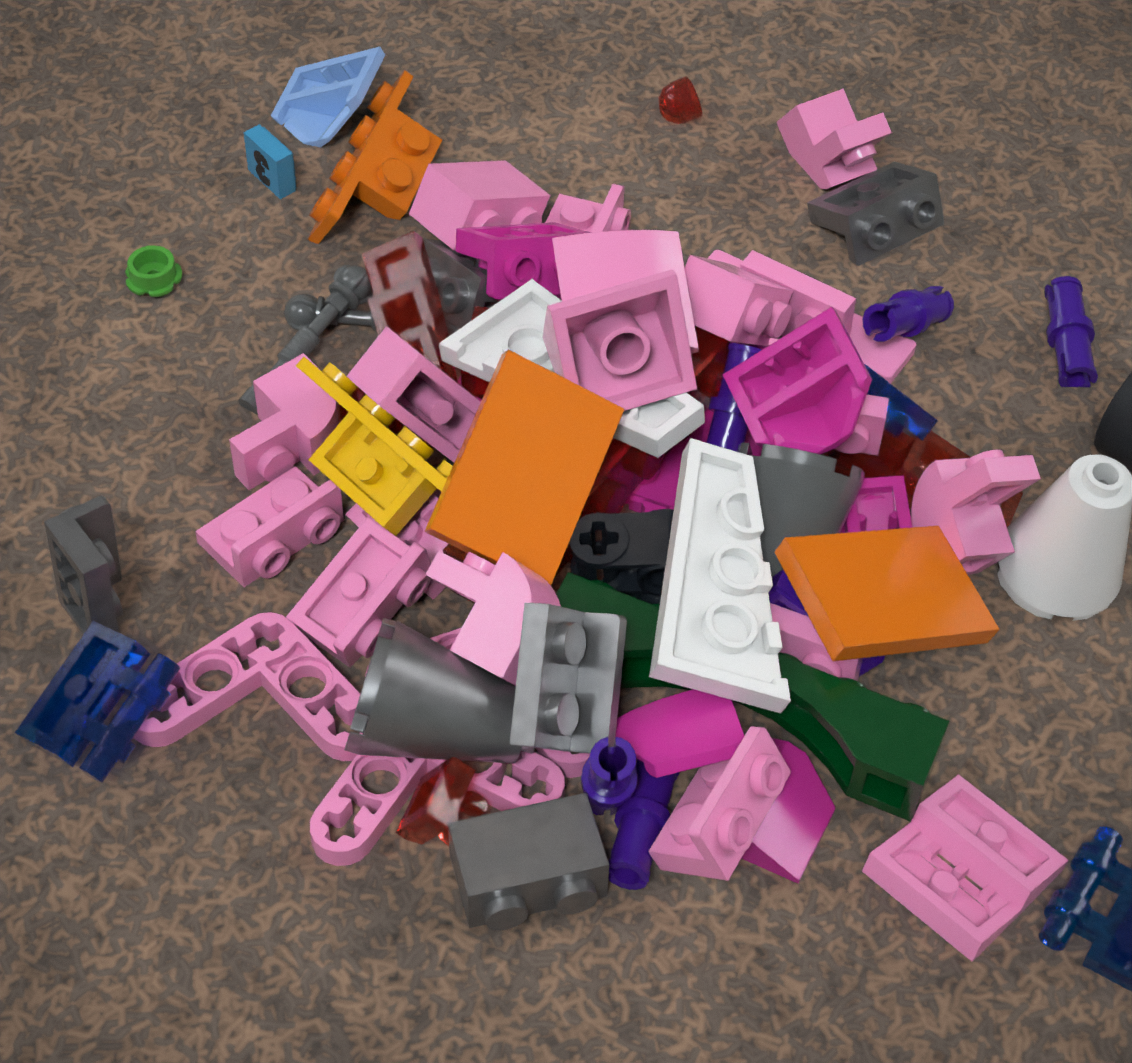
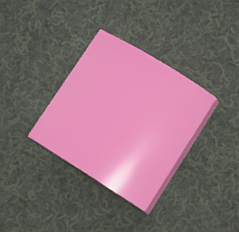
[552,230,699,353]
[862,774,1068,962]

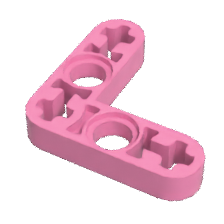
[126,612,363,761]
[310,751,565,866]

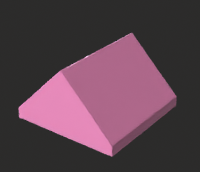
[542,269,697,411]

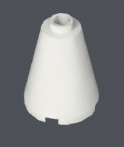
[997,455,1132,620]

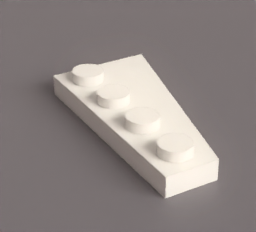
[439,279,705,458]
[649,438,791,713]

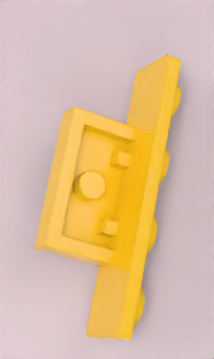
[296,356,453,536]

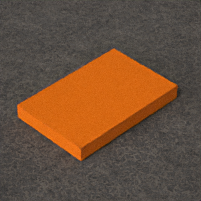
[424,349,624,585]
[774,525,1000,661]

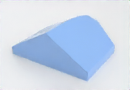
[271,47,385,147]

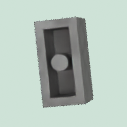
[448,793,609,930]

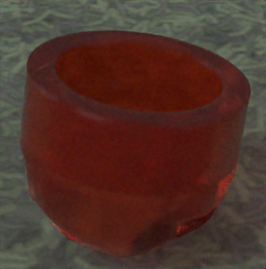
[658,76,702,124]

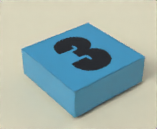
[243,124,297,199]

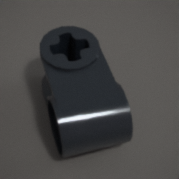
[569,509,674,595]

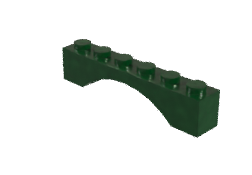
[556,572,950,822]

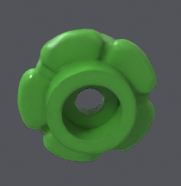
[125,245,183,297]

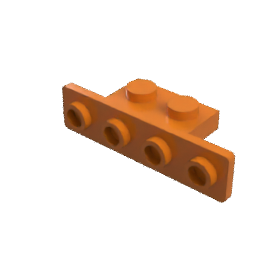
[307,70,442,244]

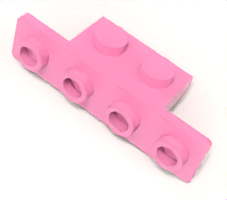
[707,250,916,385]

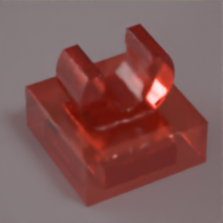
[395,757,489,846]

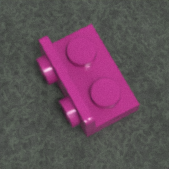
[456,222,591,300]

